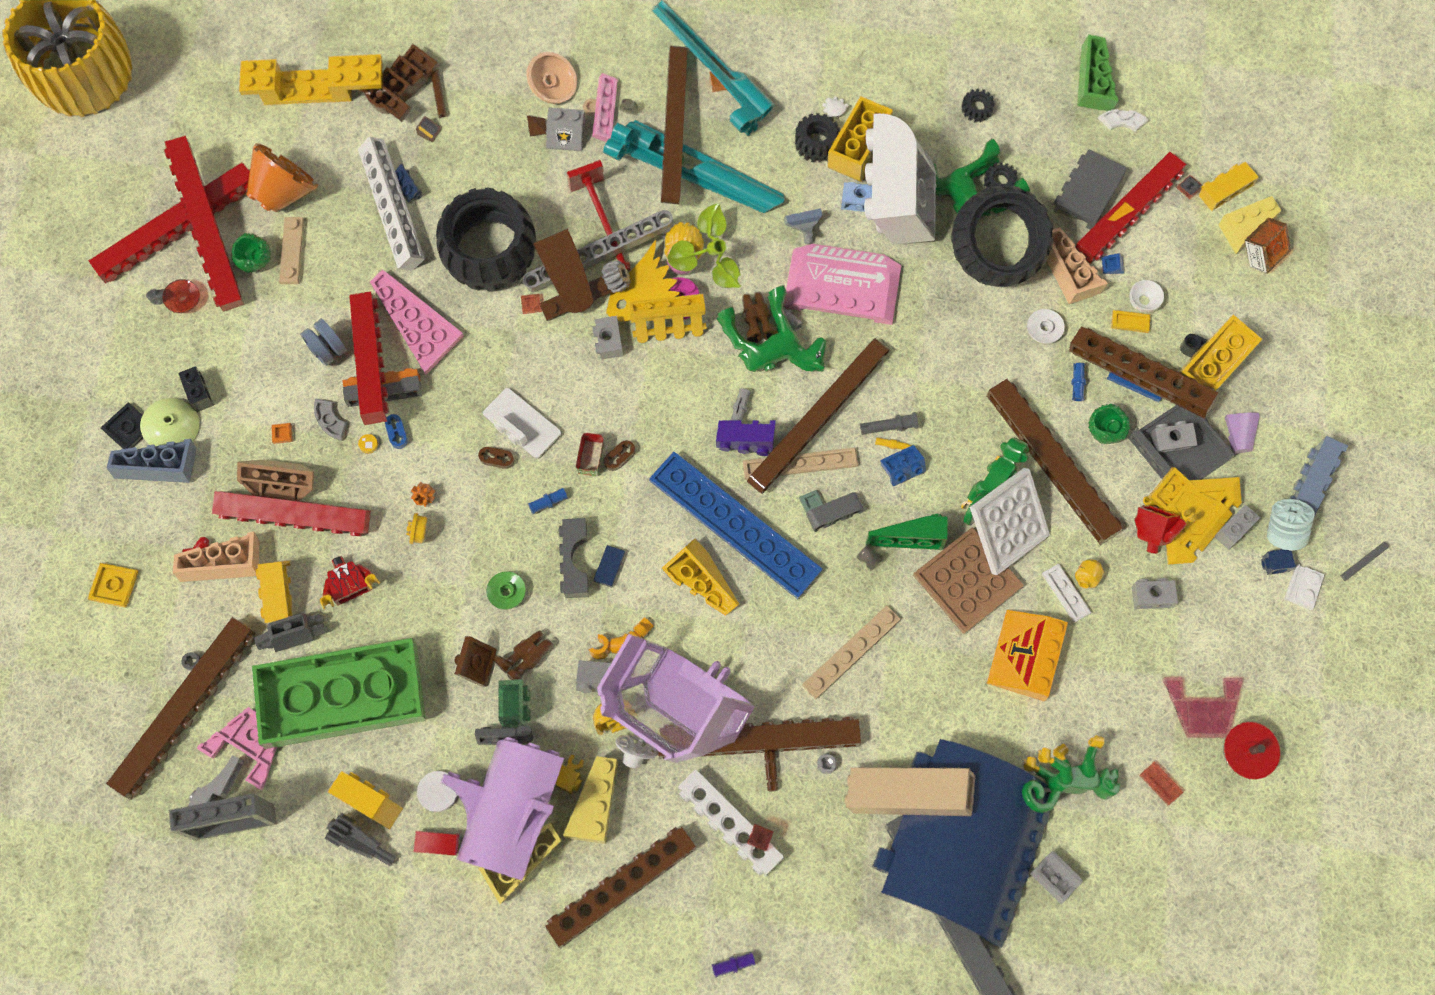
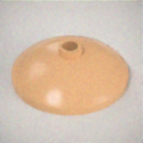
[527,52,577,104]

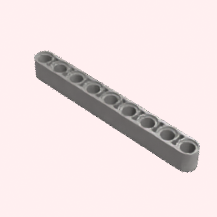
[523,210,674,292]

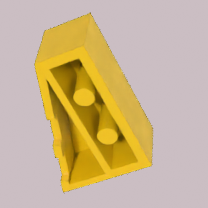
[256,560,293,623]
[328,771,403,830]

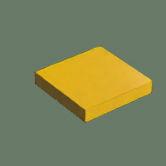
[88,563,139,608]

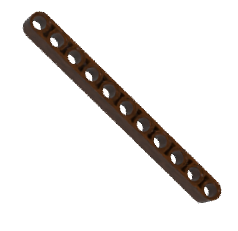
[661,45,687,205]
[747,338,890,494]

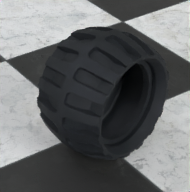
[951,186,1054,287]
[436,187,536,292]

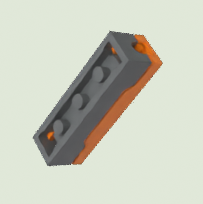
[342,368,422,407]

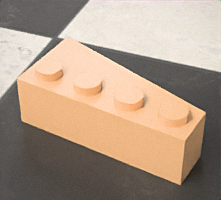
[1047,227,1108,304]
[173,531,260,582]

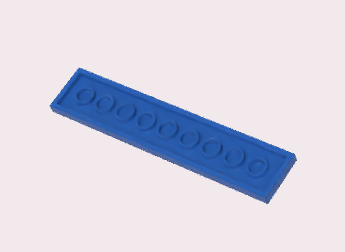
[649,451,822,600]

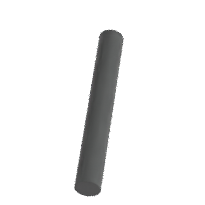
[1340,542,1389,581]

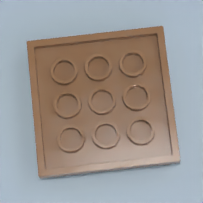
[913,527,1024,634]

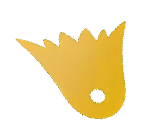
[606,240,679,322]

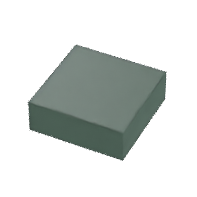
[799,490,823,513]

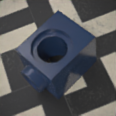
[1261,549,1296,575]

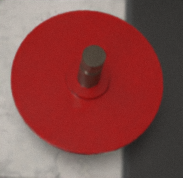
[1223,722,1280,780]

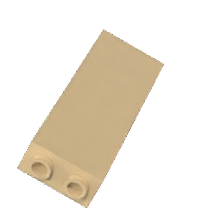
[845,768,975,816]

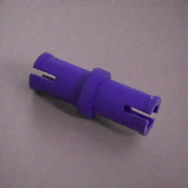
[711,952,756,978]

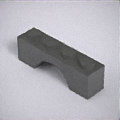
[559,518,589,598]

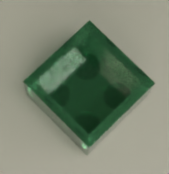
[498,679,531,728]

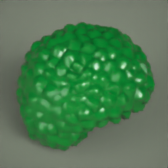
[231,233,271,273]
[1088,403,1130,444]

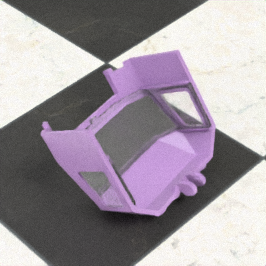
[597,634,755,763]

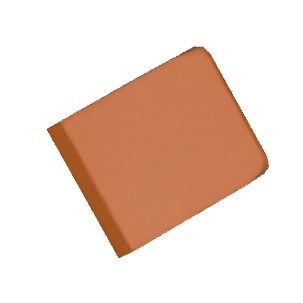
[709,71,727,92]

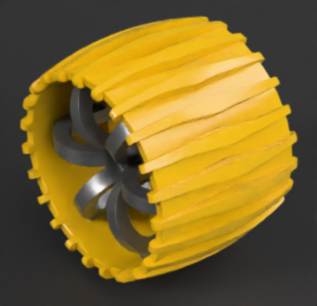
[2,0,133,117]

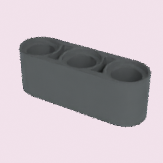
[806,492,864,532]

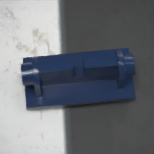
[395,163,422,203]

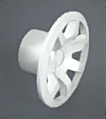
[615,735,658,768]

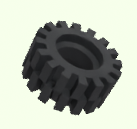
[961,88,995,123]
[984,162,1018,188]

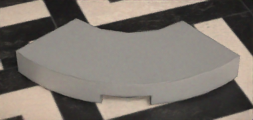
[314,399,347,441]

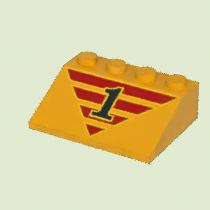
[987,610,1068,702]

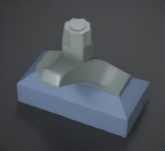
[784,208,822,244]

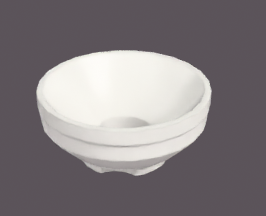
[1129,280,1164,313]

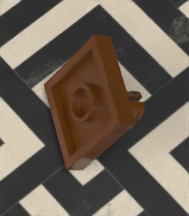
[454,636,497,687]

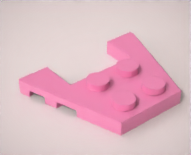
[197,707,277,791]

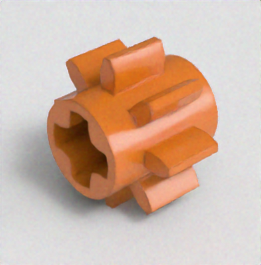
[411,482,435,507]

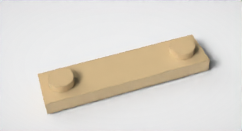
[279,217,304,284]

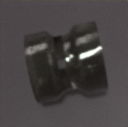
[856,544,884,571]

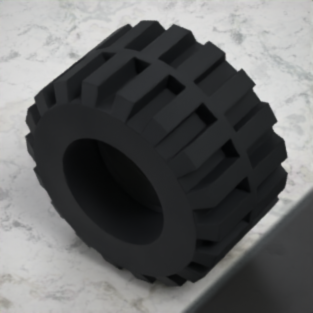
[795,113,840,163]

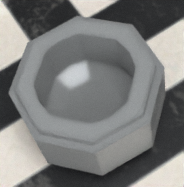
[817,754,837,774]

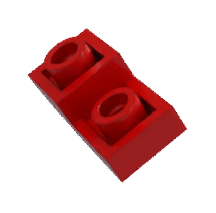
[413,831,459,856]

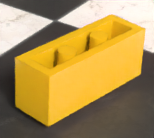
[1198,162,1259,211]

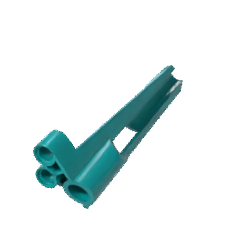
[652,0,774,136]
[603,120,785,213]

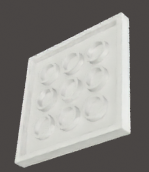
[970,468,1050,575]

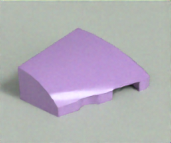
[1225,413,1259,454]

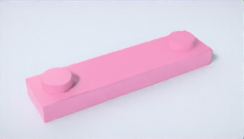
[592,73,618,142]

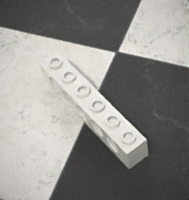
[678,769,784,876]

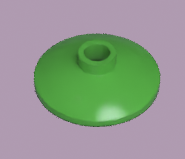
[486,571,526,610]

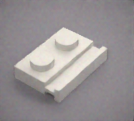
[1284,564,1325,610]

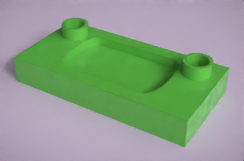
[252,638,426,749]

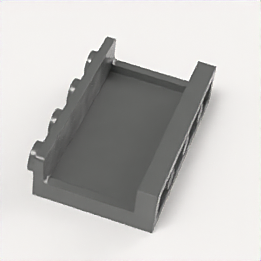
[1053,149,1127,230]

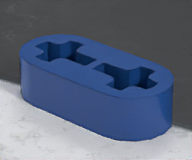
[385,414,408,449]

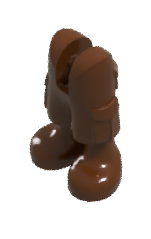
[742,291,779,343]
[493,630,553,686]

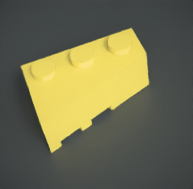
[1219,196,1281,254]

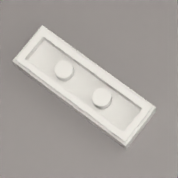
[1042,564,1091,623]

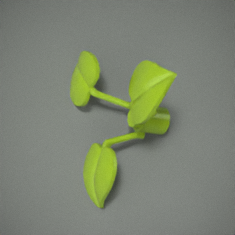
[667,203,741,288]

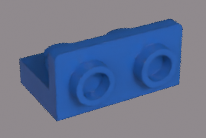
[880,445,926,486]

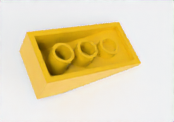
[1179,314,1262,391]

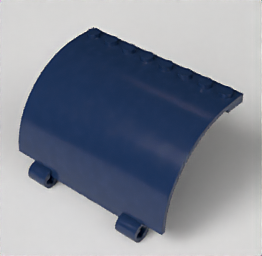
[872,739,1051,948]

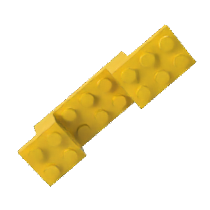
[239,54,383,105]

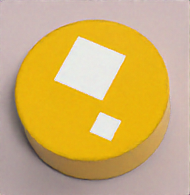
[358,434,378,454]

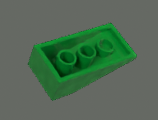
[865,514,948,550]

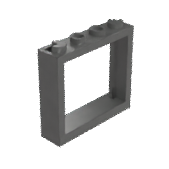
[169,793,276,841]

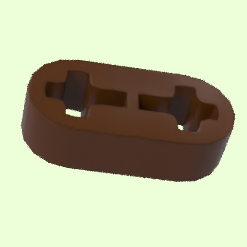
[604,440,635,471]
[478,447,514,469]

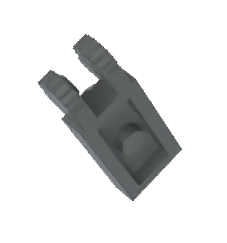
[475,725,533,745]

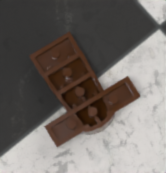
[359,43,440,122]
[534,229,612,321]

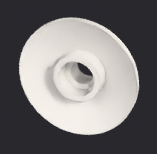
[1027,309,1064,344]

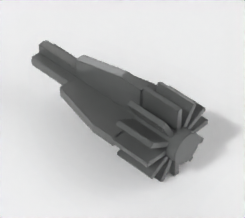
[324,812,396,866]

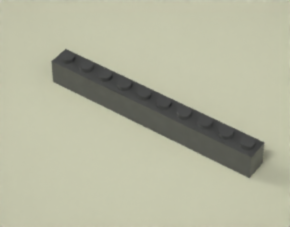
[884,815,1016,995]

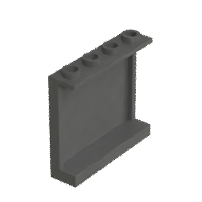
[1128,405,1234,480]

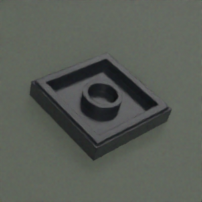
[100,402,144,449]

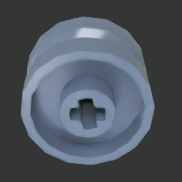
[300,318,347,366]

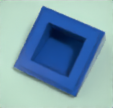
[1102,253,1124,274]

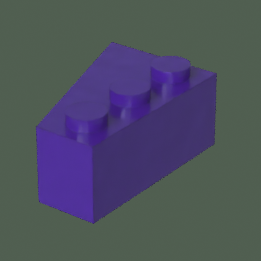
[716,420,776,456]

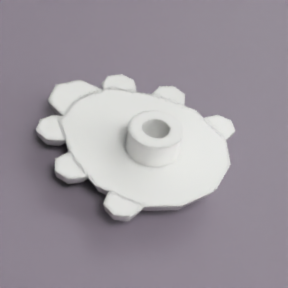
[823,97,849,117]

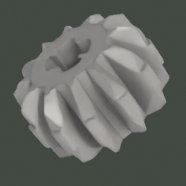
[602,260,631,293]

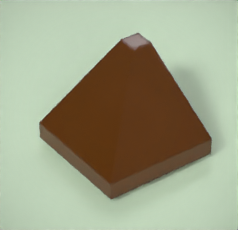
[527,115,546,137]

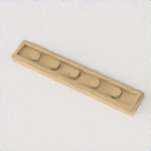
[743,448,858,480]

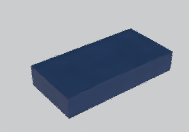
[593,545,625,588]

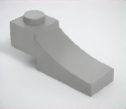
[188,755,245,806]

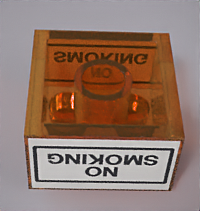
[1245,217,1291,274]

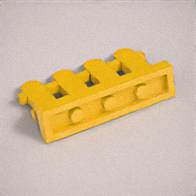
[629,294,707,343]

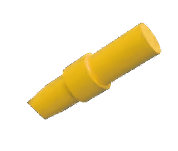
[875,437,912,450]

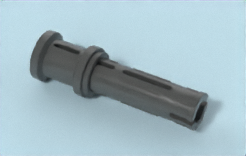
[860,412,918,435]

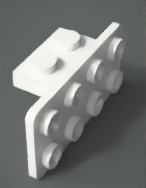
[483,388,561,459]

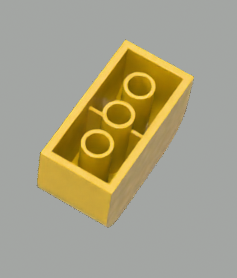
[828,96,893,182]

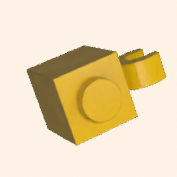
[555,755,584,794]

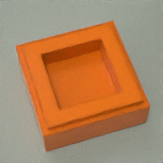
[272,423,292,444]

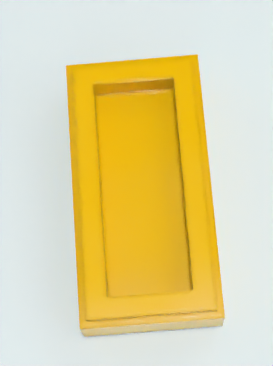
[1111,310,1150,333]

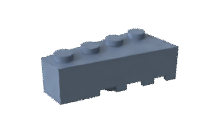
[1289,436,1348,517]
[107,439,197,483]

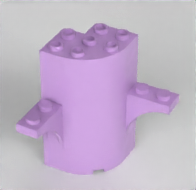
[440,737,564,880]

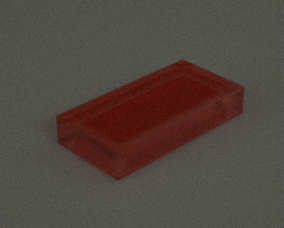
[1139,761,1183,806]

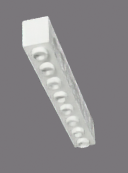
[358,136,425,271]

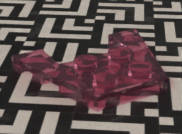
[1163,677,1242,738]

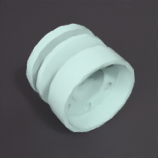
[1267,499,1315,551]

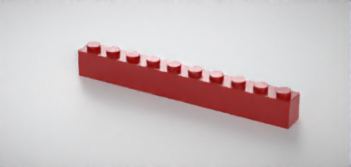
[163,135,244,312]
[88,162,250,284]

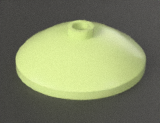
[140,398,200,446]

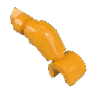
[588,617,654,660]

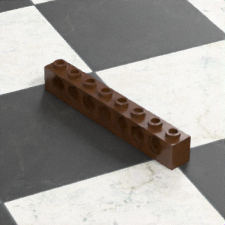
[1069,326,1218,419]
[545,827,697,949]

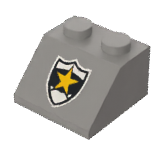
[546,107,586,151]

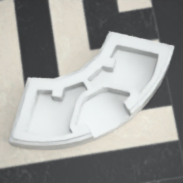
[1098,109,1149,132]

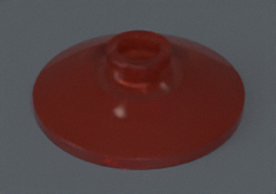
[162,279,200,313]

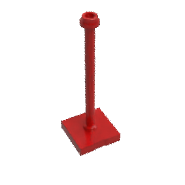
[567,160,631,272]

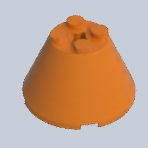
[246,143,319,212]

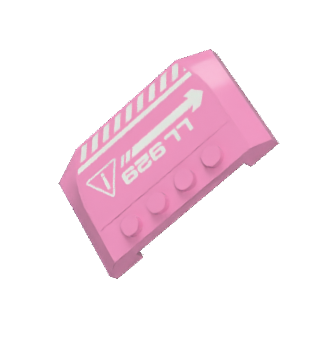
[783,244,901,325]

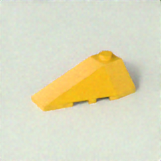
[662,538,739,616]

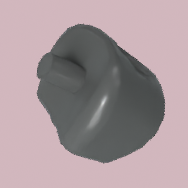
[146,289,167,305]

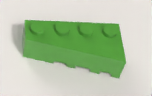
[1077,34,1118,111]

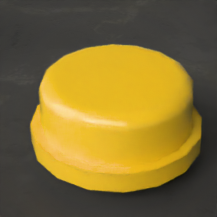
[406,513,427,544]

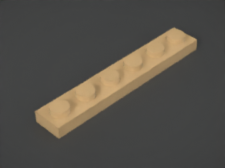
[802,605,900,700]

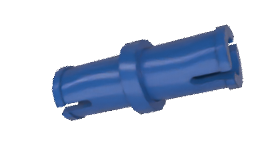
[1071,362,1086,401]
[528,488,568,514]

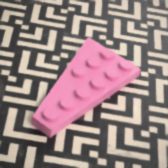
[370,269,464,375]

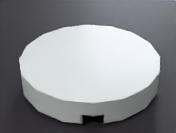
[417,771,457,812]

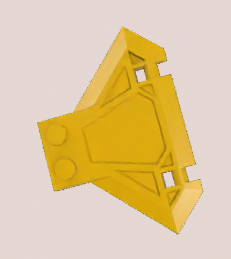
[1148,467,1242,565]

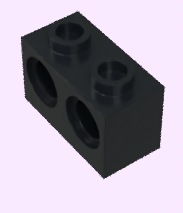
[178,366,214,412]

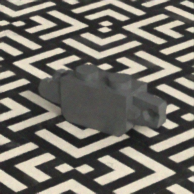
[254,613,327,652]

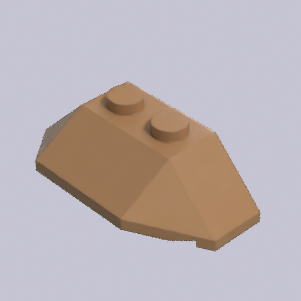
[237,459,314,501]

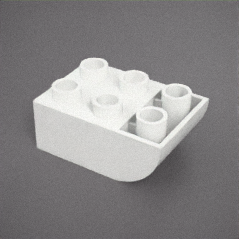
[864,114,936,244]

